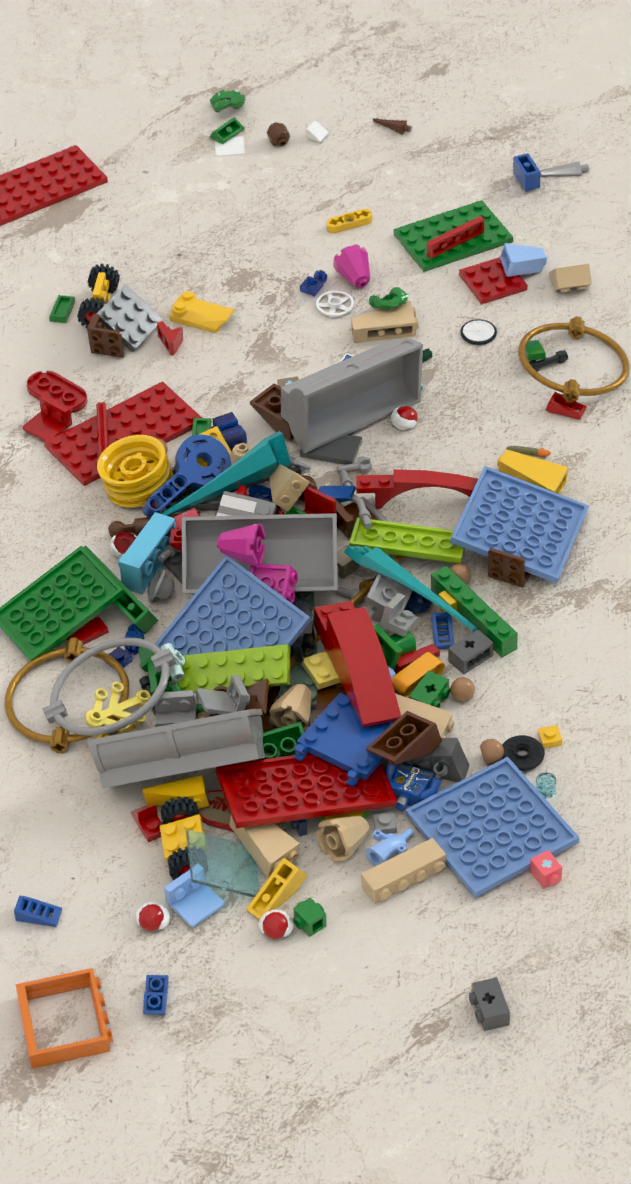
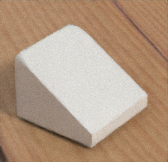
[307,121,329,143]

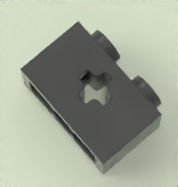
[448,629,494,674]
[469,977,510,1031]

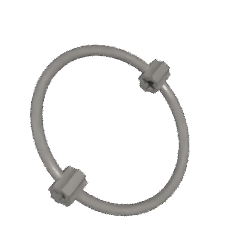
[42,638,176,736]

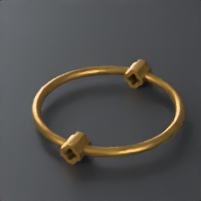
[518,316,630,403]
[4,638,129,753]

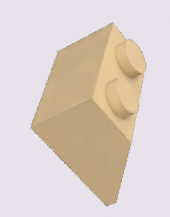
[549,264,592,293]

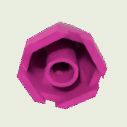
[333,244,370,288]
[217,524,265,565]

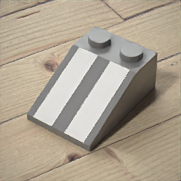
[217,491,278,516]

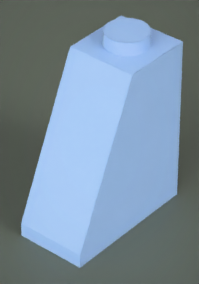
[500,243,547,277]

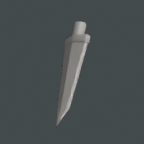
[540,161,589,176]

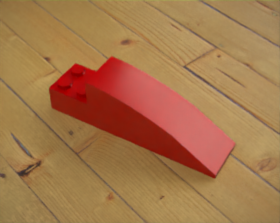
[314,601,401,727]

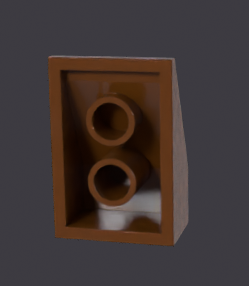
[250,383,294,441]
[366,711,442,765]

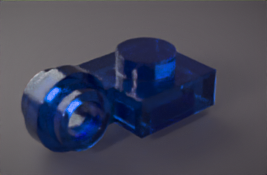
[299,270,327,296]
[105,646,139,668]

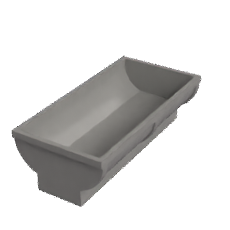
[281,338,423,453]
[182,513,338,594]
[87,709,265,788]

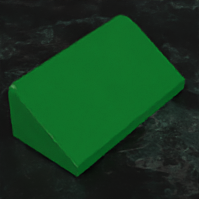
[210,117,245,144]

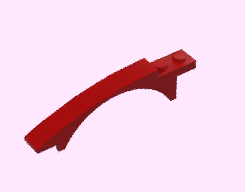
[356,469,478,509]

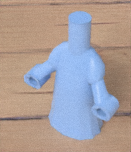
[365,828,414,866]

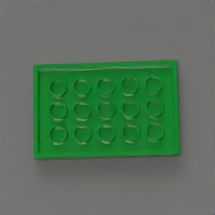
[393,200,513,272]
[0,546,125,661]

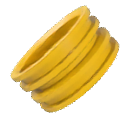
[97,435,173,508]

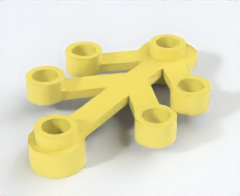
[85,682,151,733]

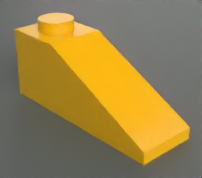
[142,775,209,809]
[246,858,308,920]

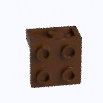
[87,314,125,358]
[334,498,378,538]
[488,548,531,588]

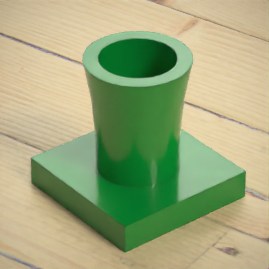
[373,624,416,670]

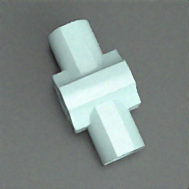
[160,643,186,682]

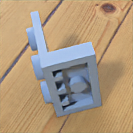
[164,865,225,928]

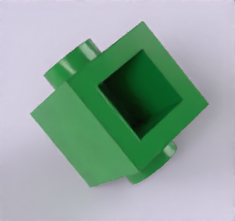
[293,897,327,937]

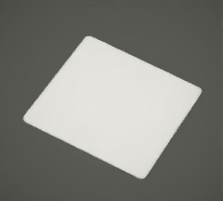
[215,136,245,156]

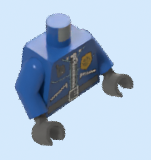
[386,762,448,811]

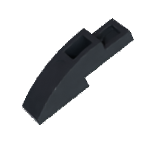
[291,596,315,662]

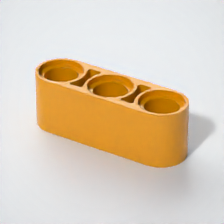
[392,652,445,698]

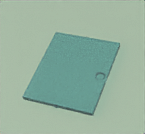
[186,829,260,898]

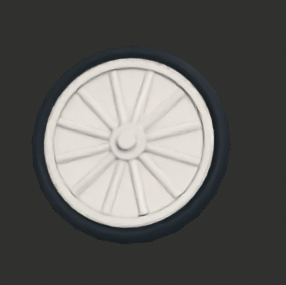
[460,319,497,345]

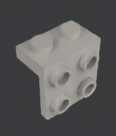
[196,675,250,715]

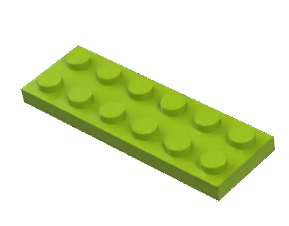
[349,517,465,564]
[175,644,290,693]

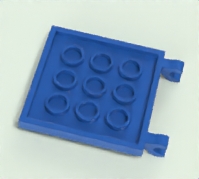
[294,693,395,787]

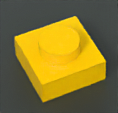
[438,591,457,618]
[537,725,562,748]

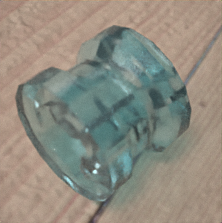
[536,772,557,799]

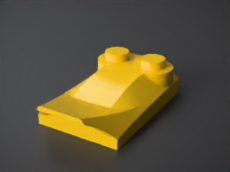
[169,291,235,333]

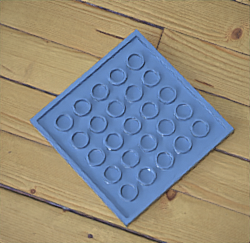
[450,466,589,584]
[155,555,312,656]
[405,757,580,898]

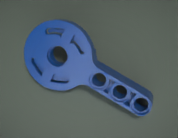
[142,435,231,517]

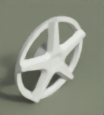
[316,290,354,318]

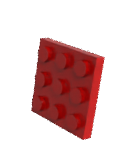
[459,257,528,305]

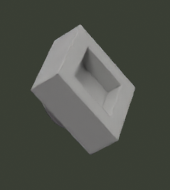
[373,812,397,834]

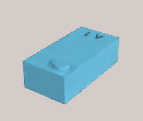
[118,512,176,595]

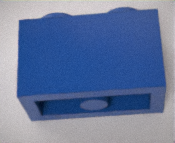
[513,153,541,191]

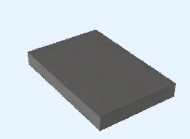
[300,435,362,465]

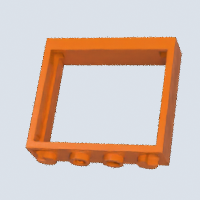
[15,968,113,1068]

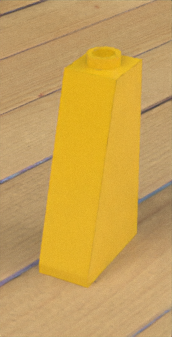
[497,449,568,494]

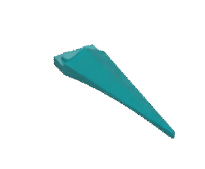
[162,431,291,516]
[344,545,477,632]

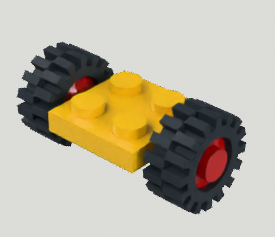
[77,264,120,328]
[160,796,207,880]

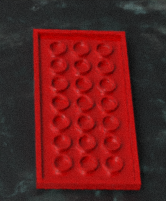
[0,145,108,226]
[44,381,202,486]
[215,753,397,829]

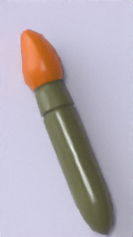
[506,446,551,457]

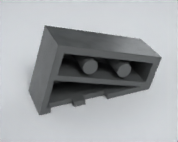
[402,738,470,782]

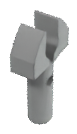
[337,456,372,475]

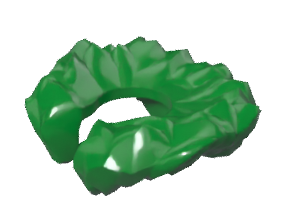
[210,90,246,113]
[369,287,408,310]

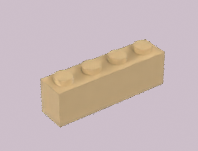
[361,838,446,903]

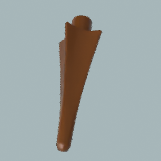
[373,118,412,135]

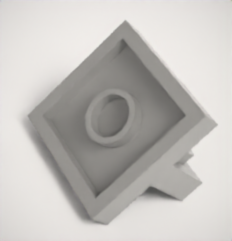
[364,573,413,622]
[379,593,418,637]
[154,690,197,727]

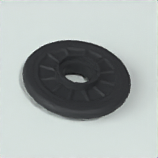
[502,735,545,771]

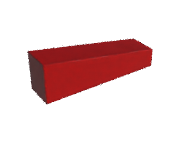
[394,644,440,674]

